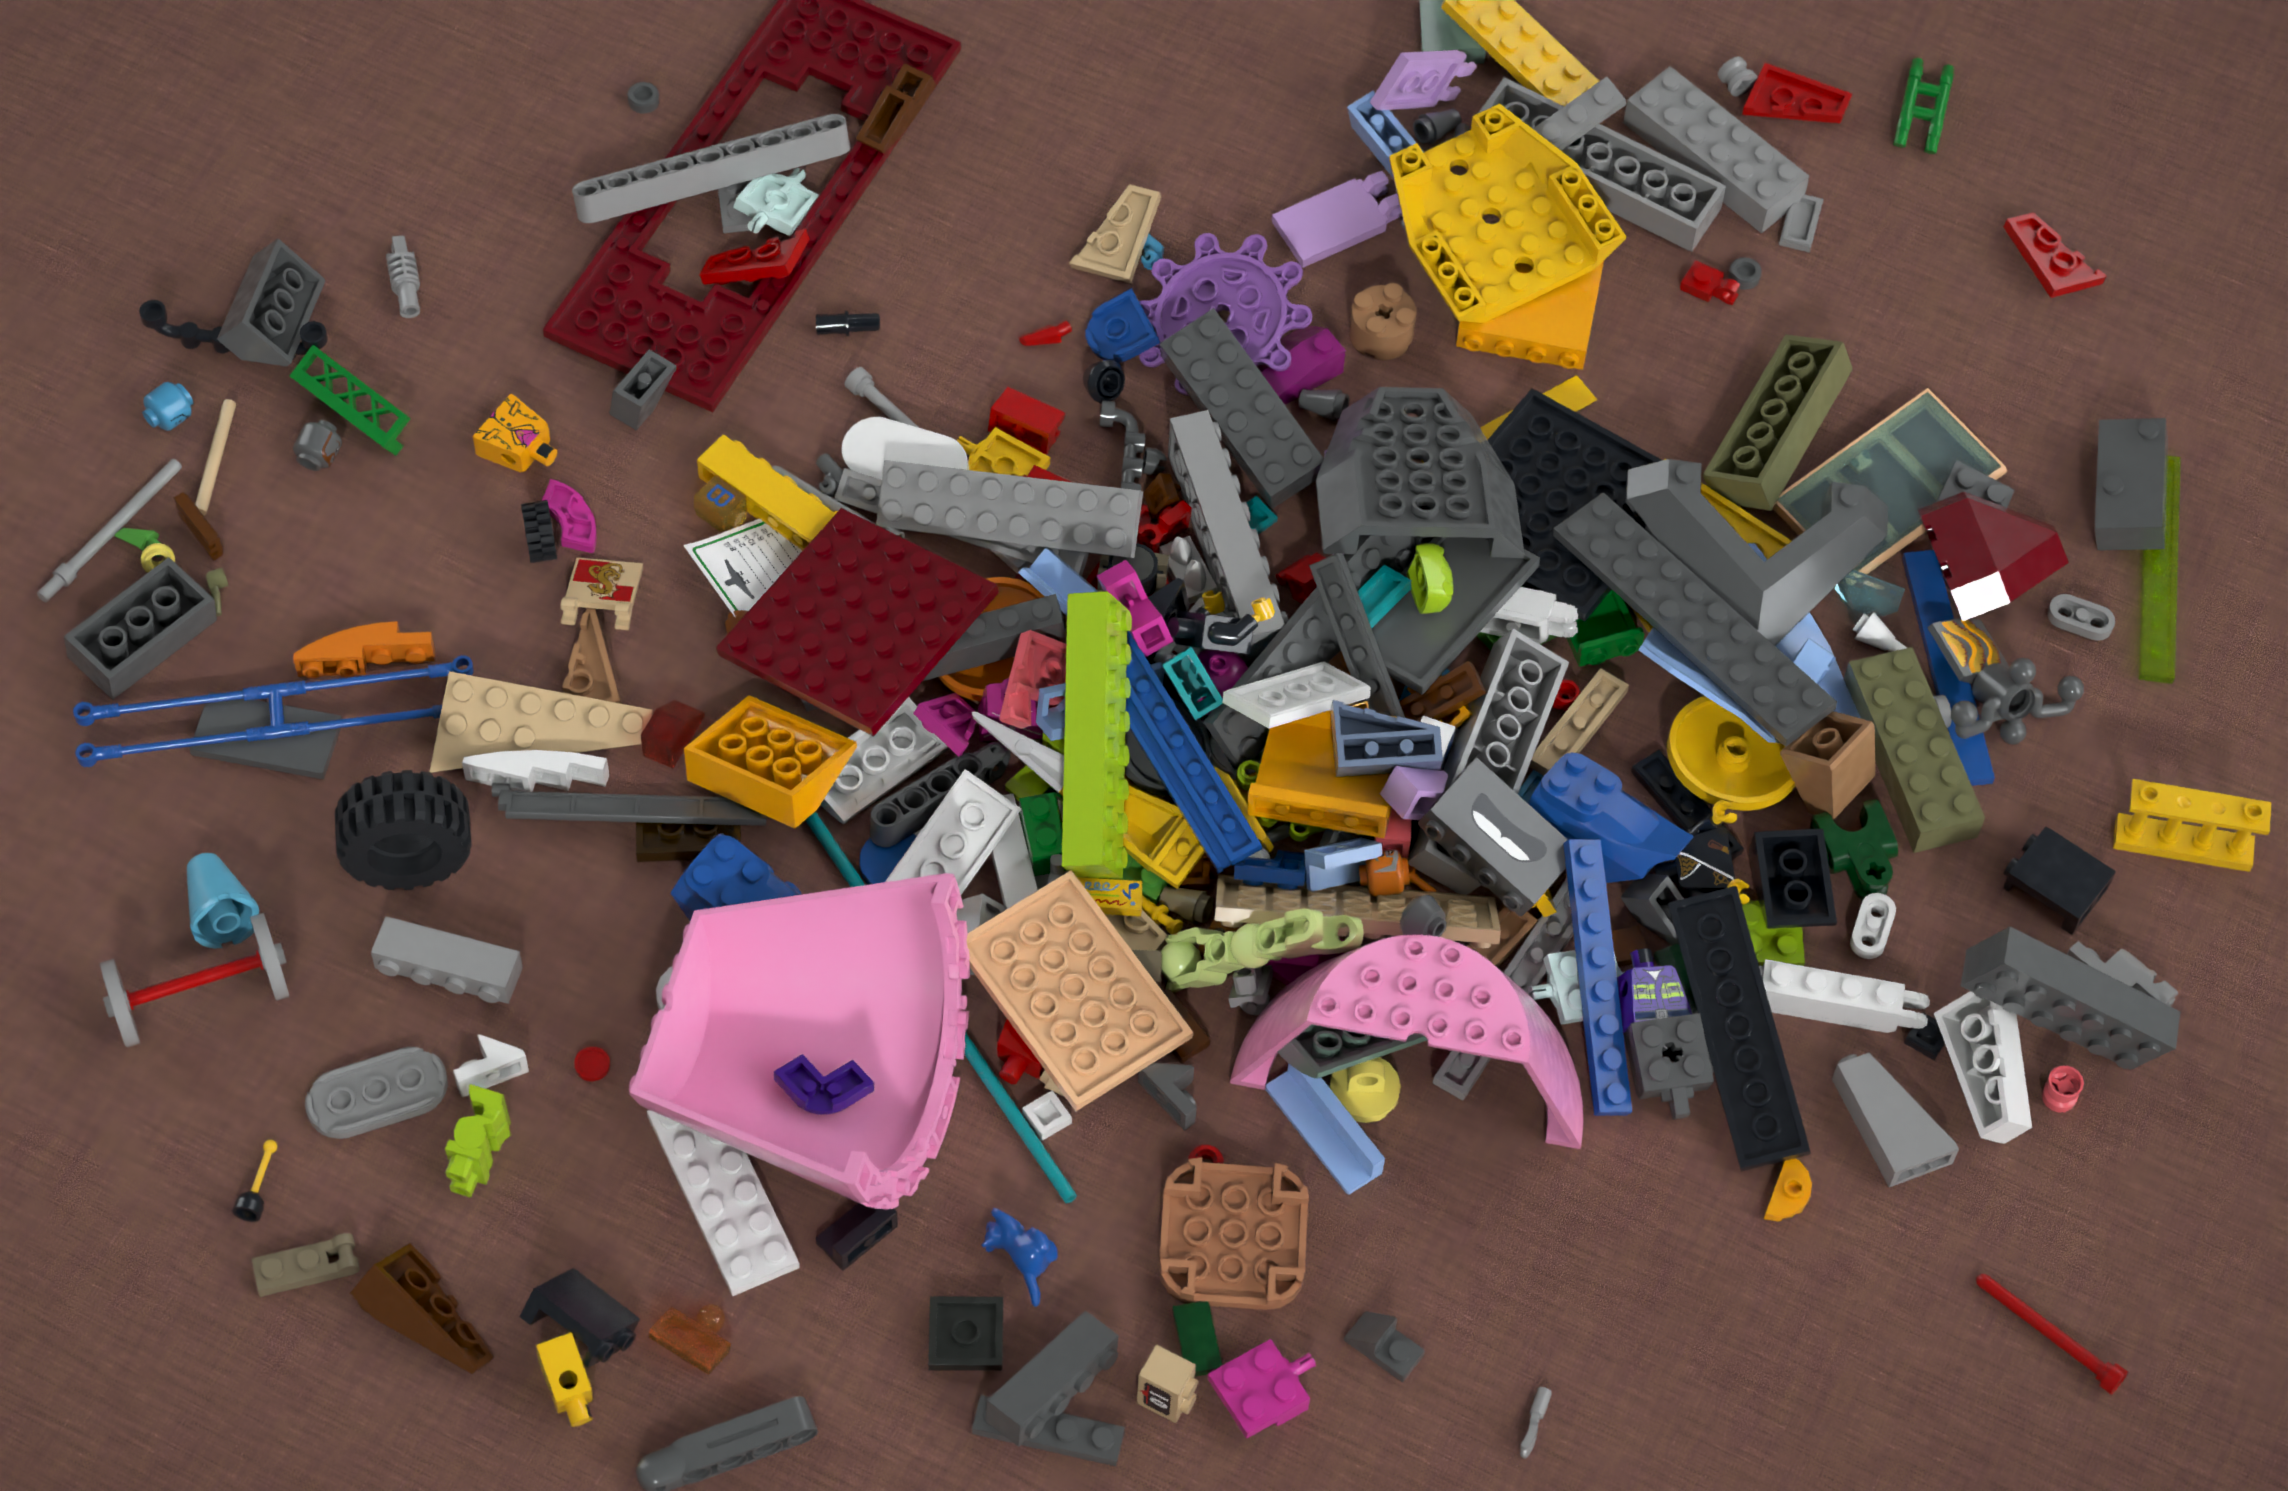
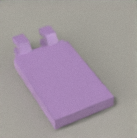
[1370,50,1477,110]
[1272,171,1402,268]

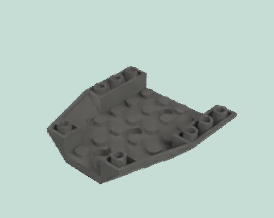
[1316,387,1525,558]

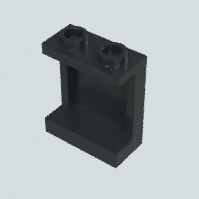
[2003,826,2116,935]
[519,1268,640,1368]

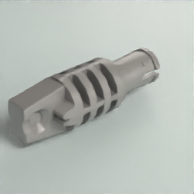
[386,235,420,318]

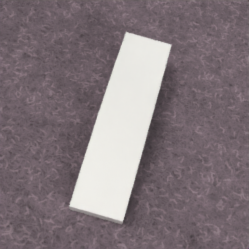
[462,750,609,792]

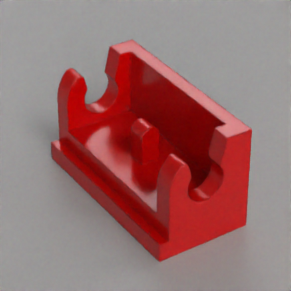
[988,387,1065,455]

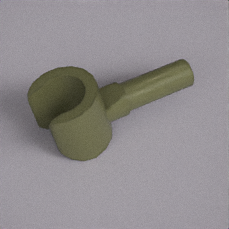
[206,568,228,616]

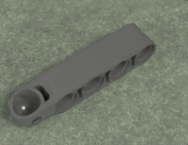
[870,742,1011,847]
[636,1396,818,1491]

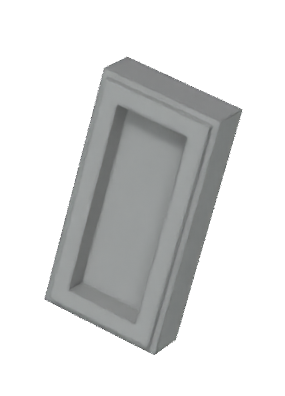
[1779,195,1823,253]

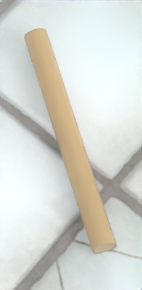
[195,399,236,516]

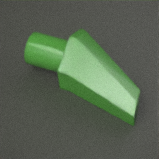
[114,528,162,557]

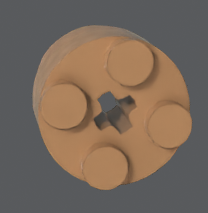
[1349,283,1417,360]

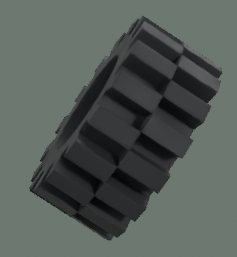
[521,500,557,563]

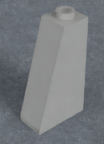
[1832,1053,1959,1188]

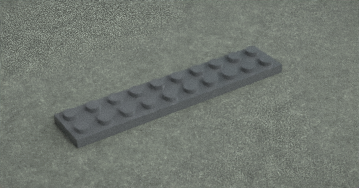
[1553,492,1837,747]
[1204,506,1434,770]

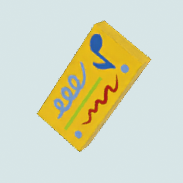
[1077,877,1142,917]

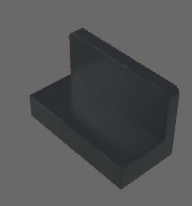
[816,1203,898,1271]

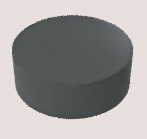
[627,82,660,114]
[1728,257,1762,290]

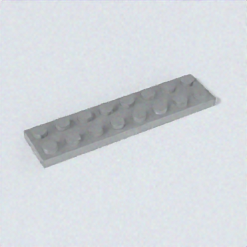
[876,460,1143,558]

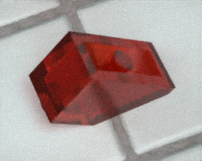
[640,700,705,769]

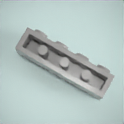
[371,916,523,1004]

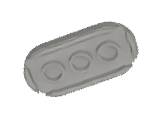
[305,1047,448,1139]

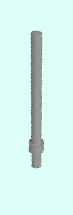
[37,459,182,602]

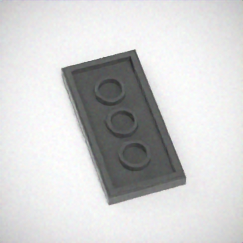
[189,692,342,780]

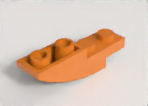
[293,621,435,679]

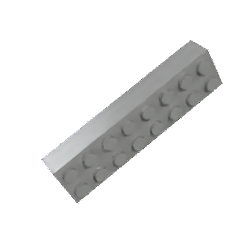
[1479,77,1726,252]
[1168,410,1288,668]
[1407,628,1569,895]

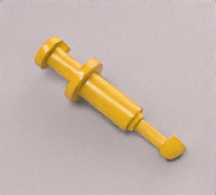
[1142,895,1183,934]

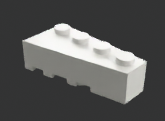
[1934,991,2032,1144]

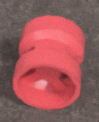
[2042,1066,2084,1113]

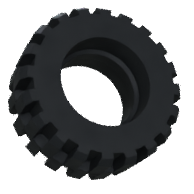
[334,770,472,890]

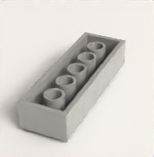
[1623,66,1809,233]

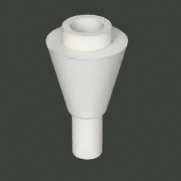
[1853,612,1907,652]

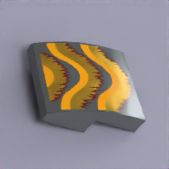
[1927,618,2010,684]

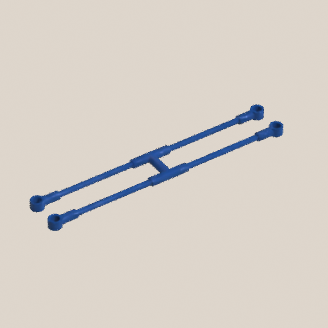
[73,655,474,767]

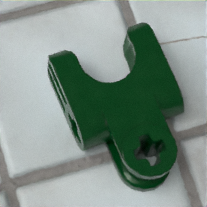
[1810,799,1898,900]

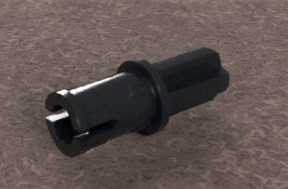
[816,310,880,336]

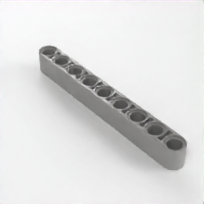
[572,114,850,223]

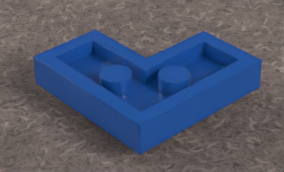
[1234,850,1306,889]

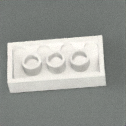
[820,697,949,824]

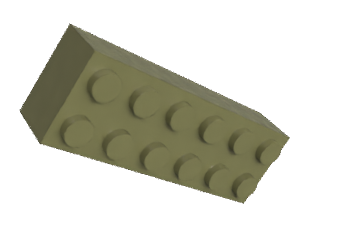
[1703,334,1853,511]
[1844,647,1985,853]

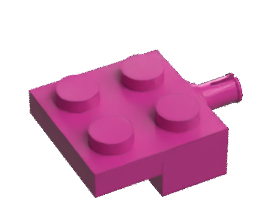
[1208,1339,1316,1439]

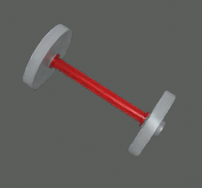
[100,912,290,1048]

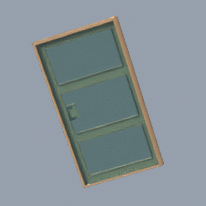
[1773,388,2007,587]

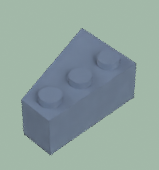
[1330,700,1443,777]

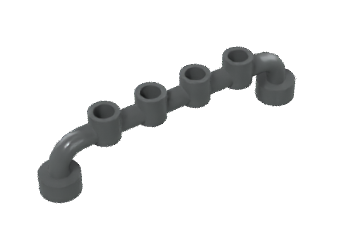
[1089,400,1145,555]

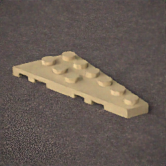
[430,671,653,773]

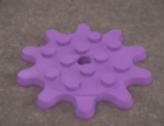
[1139,233,1313,396]

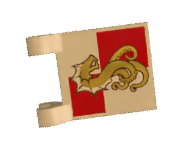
[561,557,643,630]

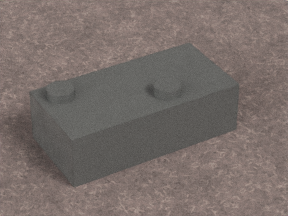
[2095,418,2168,550]
[64,557,217,700]

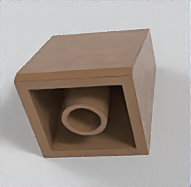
[1780,711,1875,820]

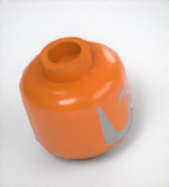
[1359,850,1410,897]

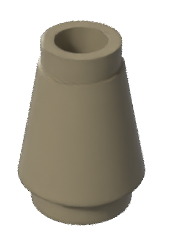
[1159,886,1214,924]

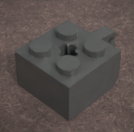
[1624,1013,1714,1120]

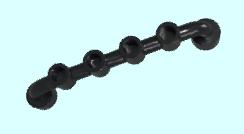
[139,300,328,360]

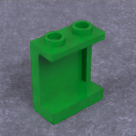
[1566,590,1645,667]

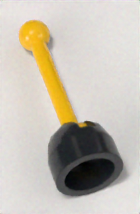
[232,1139,278,1222]

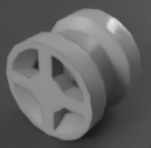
[1718,56,1757,96]

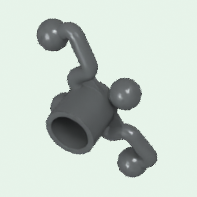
[1951,658,2084,745]

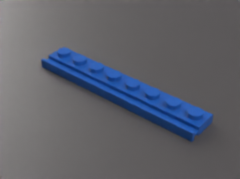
[1126,631,1262,874]

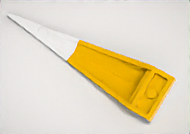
[972,712,1205,889]

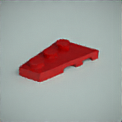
[1742,63,1853,124]
[2003,212,2107,298]
[699,228,810,285]

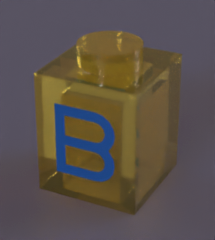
[694,475,747,533]

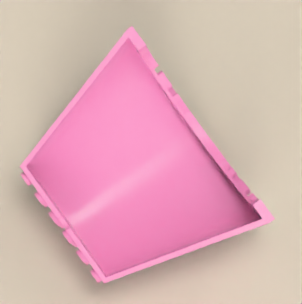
[629,873,970,1209]
[1230,935,1583,1149]

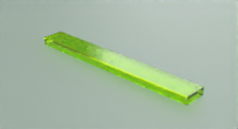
[2139,455,2181,684]

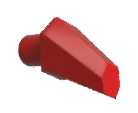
[1018,321,1072,346]

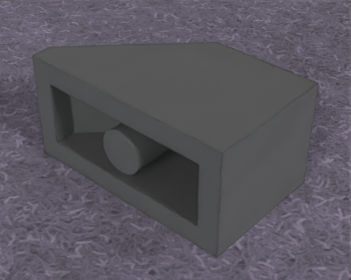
[609,350,676,431]
[1620,874,1684,949]

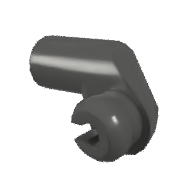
[816,453,843,497]

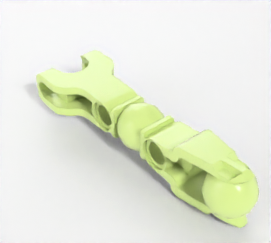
[1161,908,1364,992]

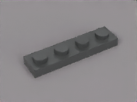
[972,1395,1125,1466]

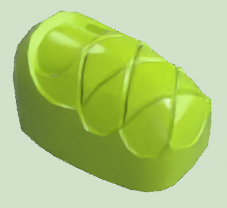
[1406,543,1453,614]

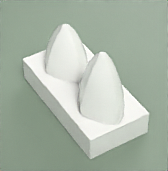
[1159,536,1217,604]

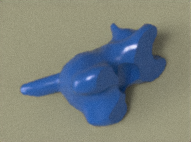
[981,1208,1058,1307]

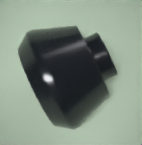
[1083,360,1125,403]

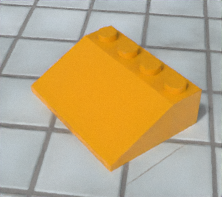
[684,695,857,829]

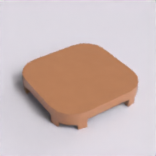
[1159,1158,1309,1310]

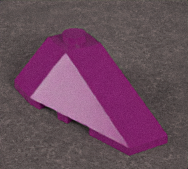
[1257,325,1346,405]

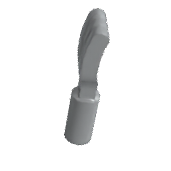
[1520,1387,1552,1458]

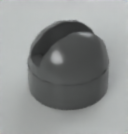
[1142,447,1167,475]

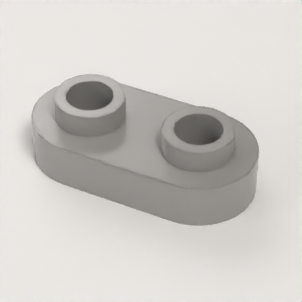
[2047,594,2115,641]

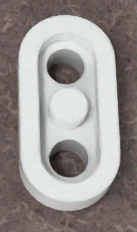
[1850,893,1896,959]

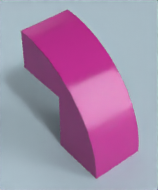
[1097,560,1174,657]

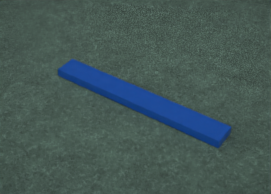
[1902,550,1995,786]

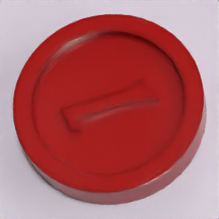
[574,1046,610,1082]

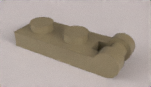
[251,1233,360,1297]

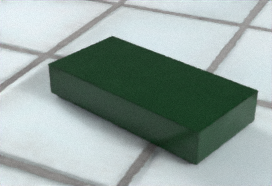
[1172,1301,1223,1377]

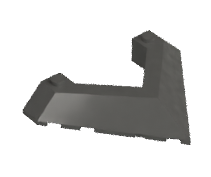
[1625,459,1888,646]

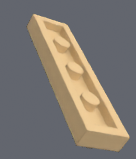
[1529,668,1629,775]

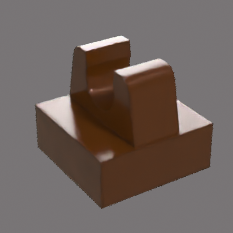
[1143,473,1186,520]

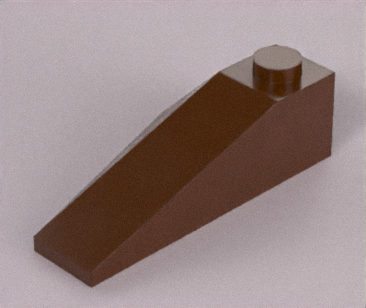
[350,1243,494,1374]

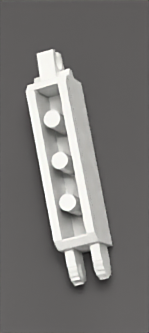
[1480,587,1578,644]
[1759,959,1930,1033]

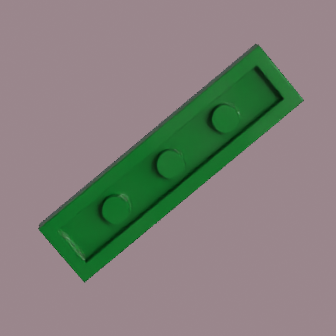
[290,345,411,456]

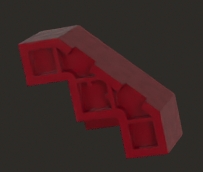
[1918,491,2069,621]

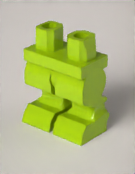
[445,1084,511,1197]

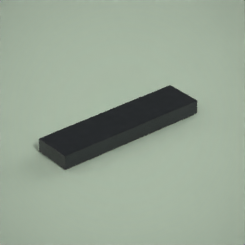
[1631,750,1744,860]

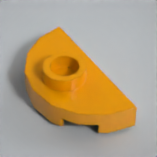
[1764,1158,1812,1222]

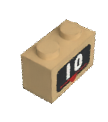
[1137,1345,1198,1423]

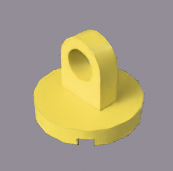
[1330,1057,1401,1123]

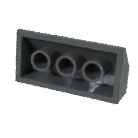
[217,239,326,366]

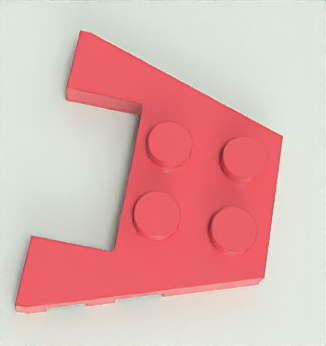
[1000,630,1067,729]

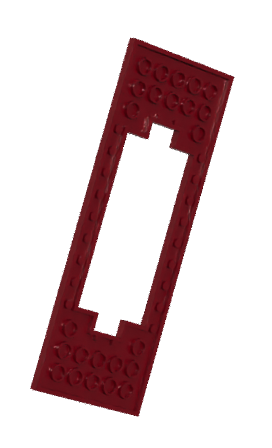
[543,0,961,413]

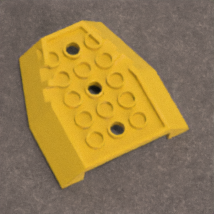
[1389,103,1626,323]

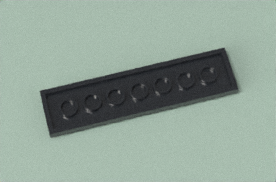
[1668,886,1811,1172]

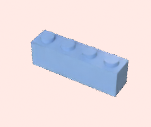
[1347,91,1424,179]

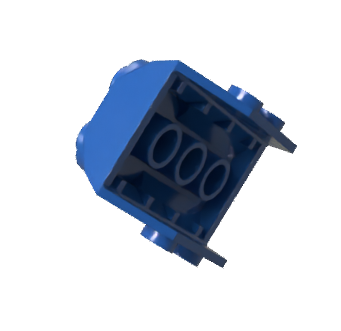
[1528,752,1694,883]
[671,833,801,921]

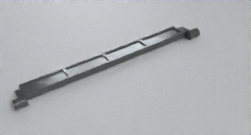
[492,783,770,826]

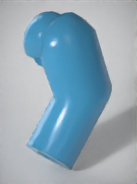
[1141,234,1164,270]

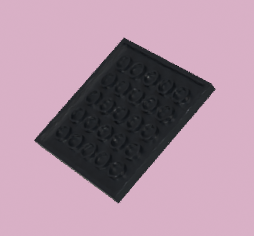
[1428,388,1662,622]

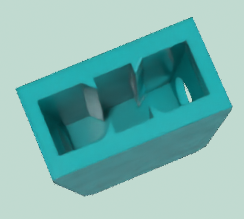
[1161,647,1223,720]

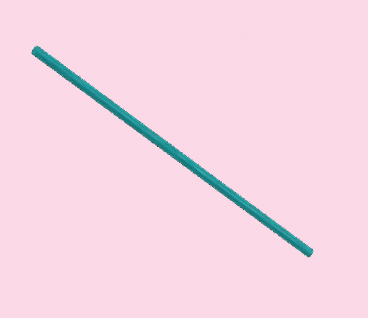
[805,811,1077,1204]

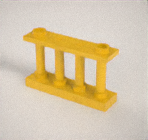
[2113,779,2272,872]

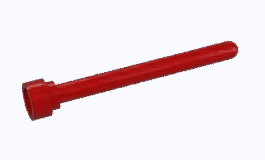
[1976,1274,2129,1395]

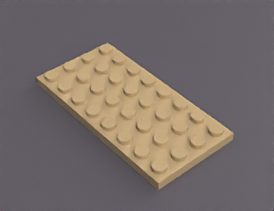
[1215,874,1501,948]

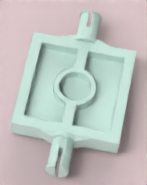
[733,168,819,236]
[1528,950,1624,1025]

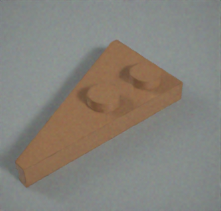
[562,608,621,704]

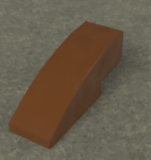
[856,63,936,154]

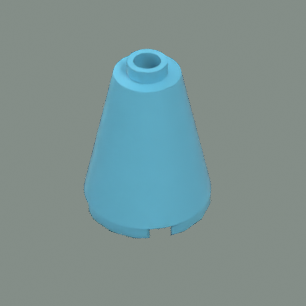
[186,853,260,949]

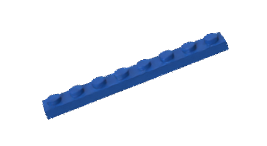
[1563,839,1632,1116]

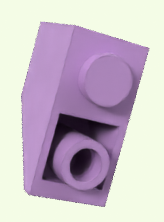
[1380,766,1448,820]

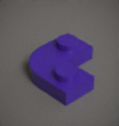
[774,1054,874,1115]

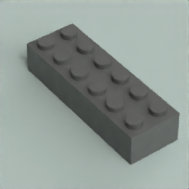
[1159,308,1324,509]
[1961,926,2181,1070]

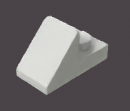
[453,1034,529,1098]

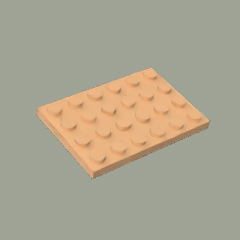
[967,870,1194,1111]

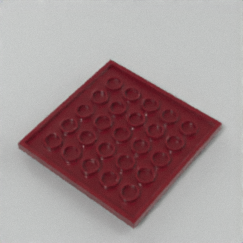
[716,508,999,737]

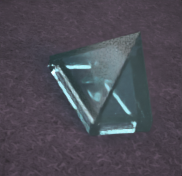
[1835,570,1905,625]

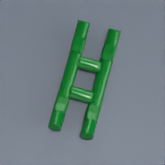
[1893,58,1954,154]

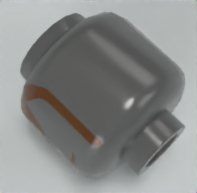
[293,420,342,471]

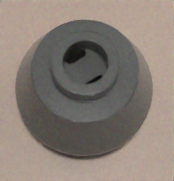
[1400,895,1447,937]

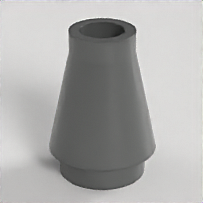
[1413,108,1461,144]
[1299,389,1349,421]

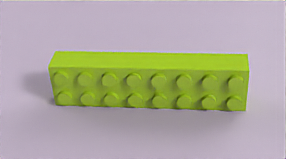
[1062,591,1132,879]

